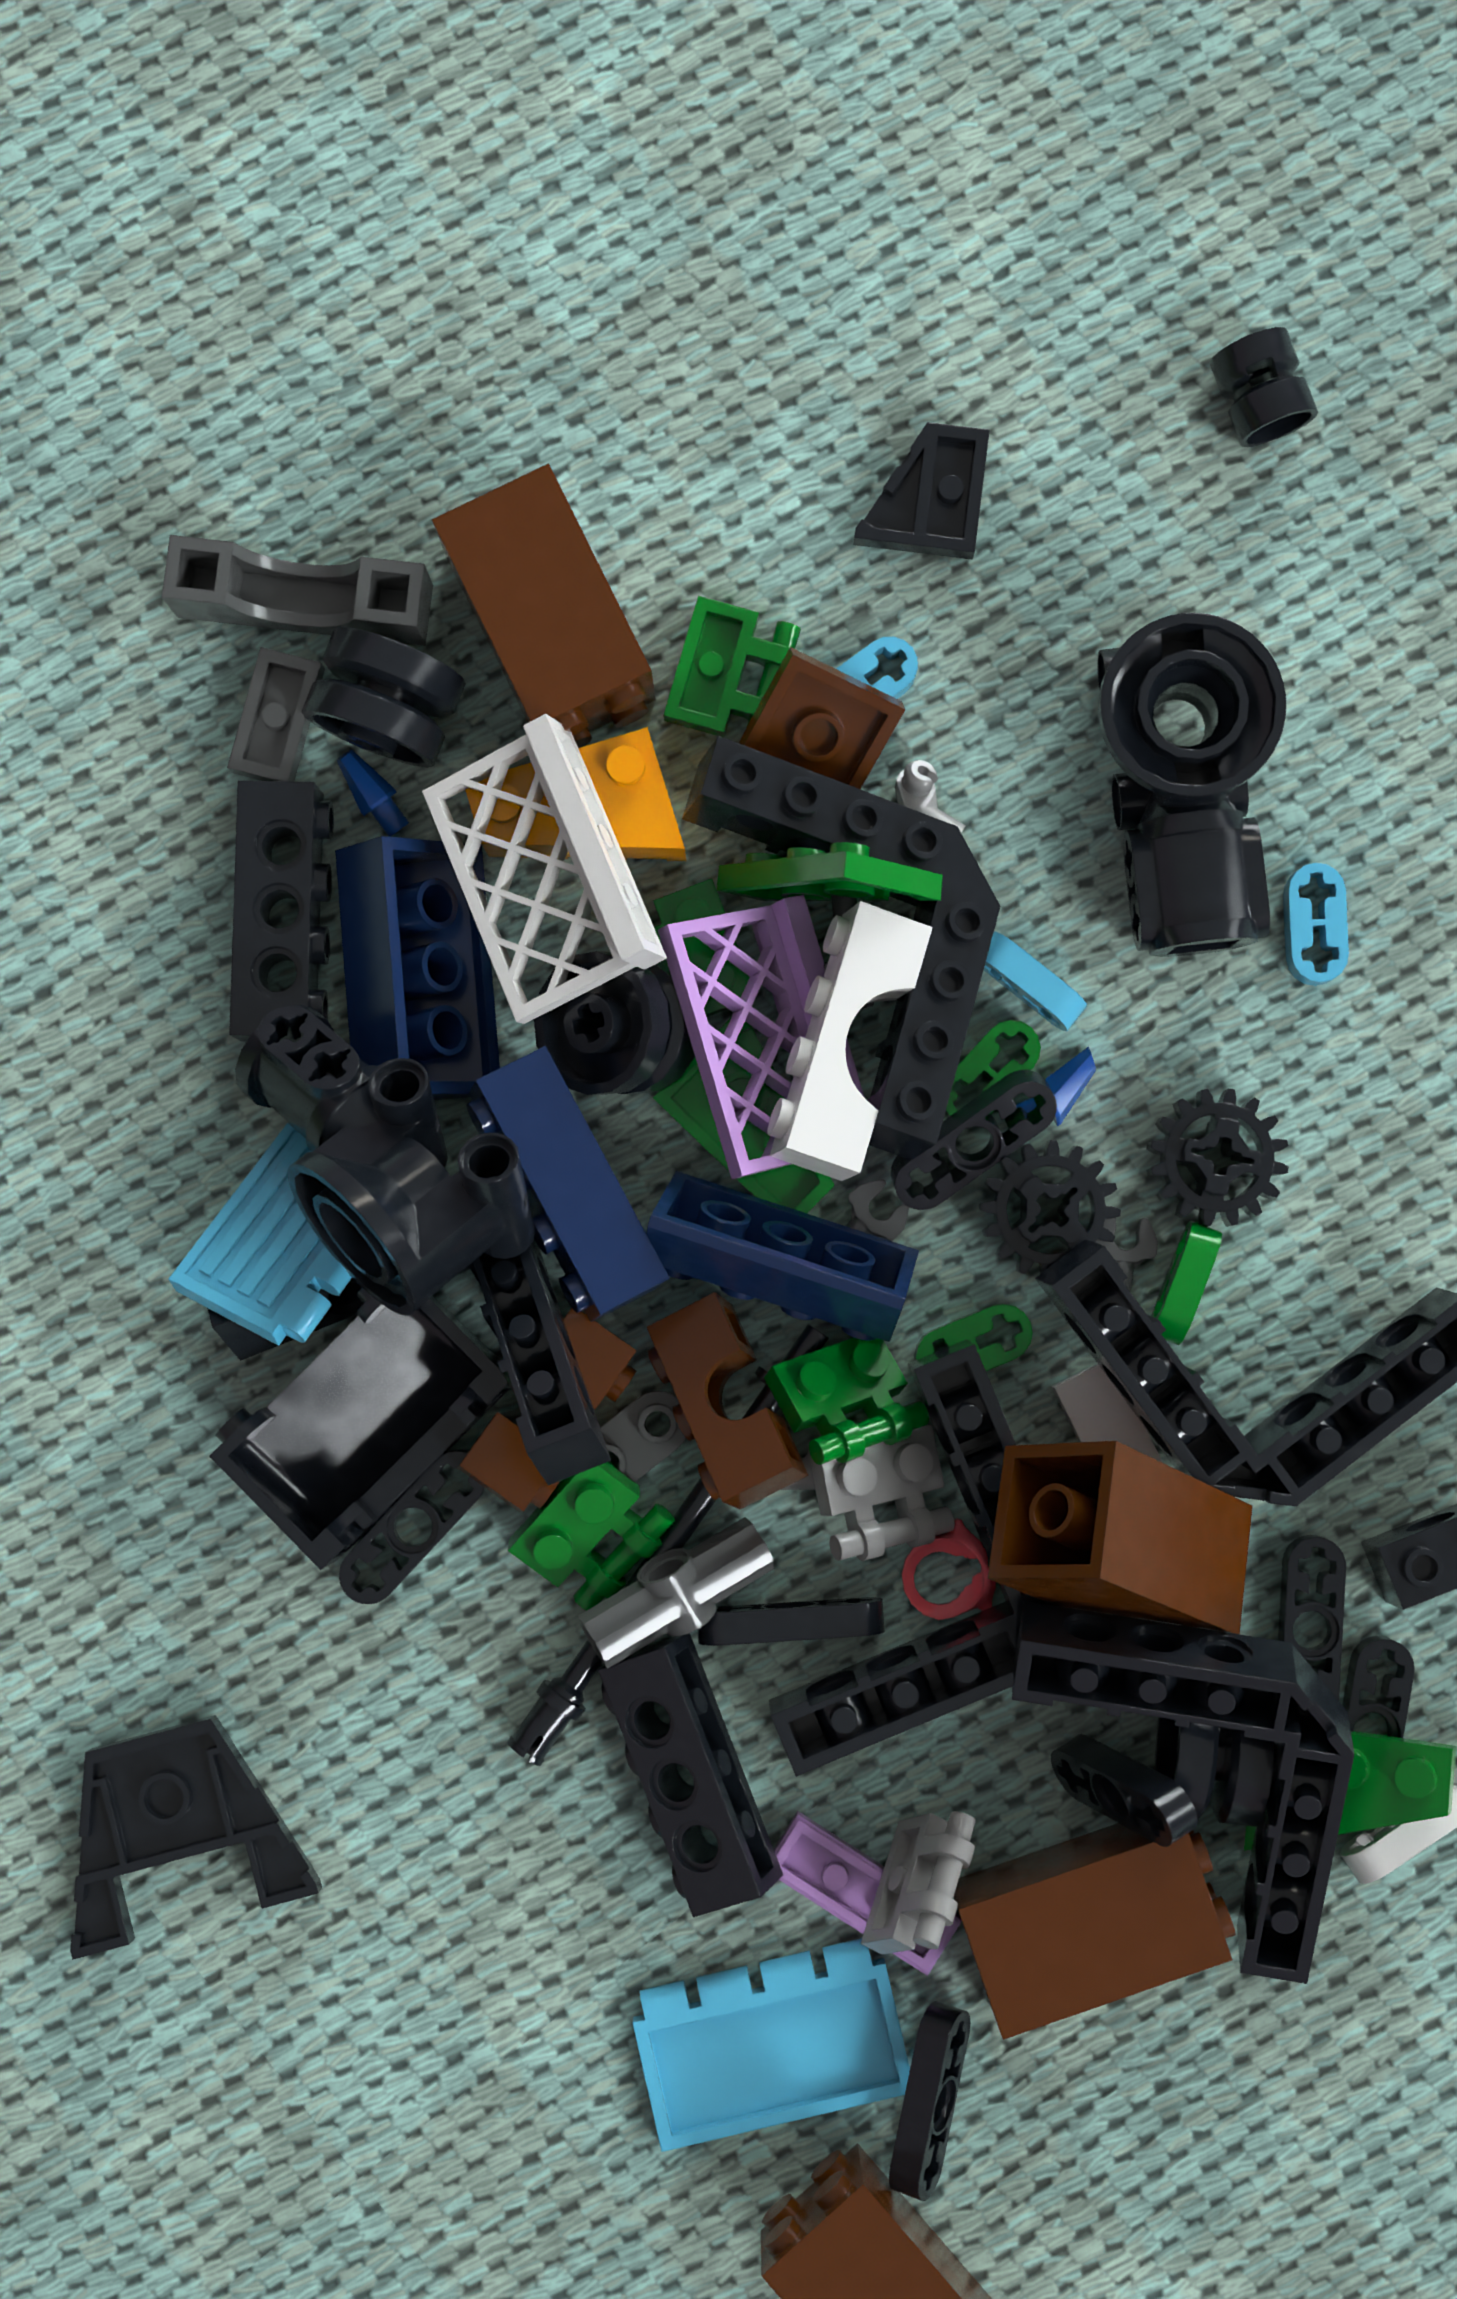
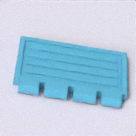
[168,1123,352,1346]
[632,1938,910,2152]

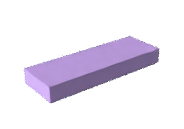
[774,1811,962,1976]

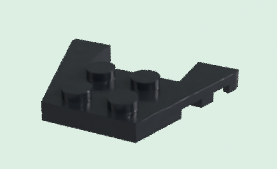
[70,1715,322,1960]

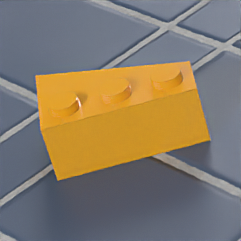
[465,727,686,861]

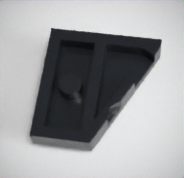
[853,422,990,560]

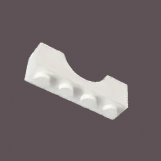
[767,901,933,1181]

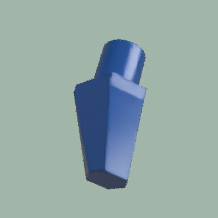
[336,749,409,837]
[1016,1047,1096,1126]

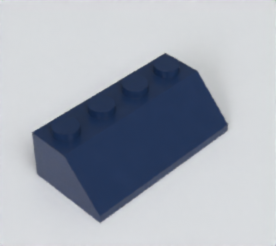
[335,836,500,1100]
[466,1046,669,1322]
[647,1171,919,1342]

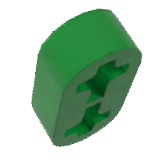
[945,1020,1041,1118]
[1151,1220,1222,1345]
[914,1304,1033,1371]

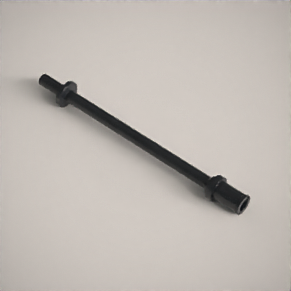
[507,1324,829,1766]

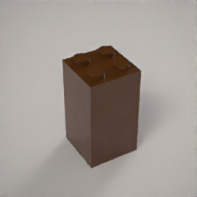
[432,463,656,748]
[988,1441,1252,1634]
[954,1823,1236,2040]
[761,2143,992,2299]

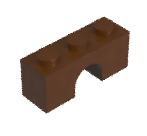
[647,1292,809,1509]
[457,1308,637,1512]

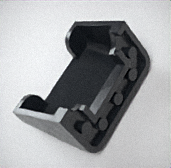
[209,1288,511,1570]

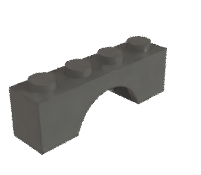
[162,535,433,646]

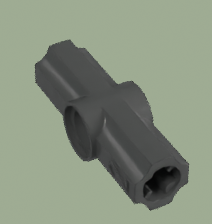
[578,1517,775,1669]

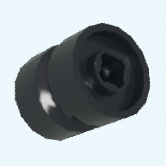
[1210,327,1318,447]

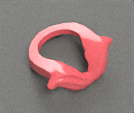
[902,1518,996,1620]

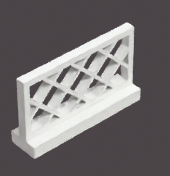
[422,714,667,1024]

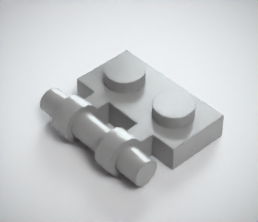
[808,1424,955,1561]
[861,1811,976,1955]

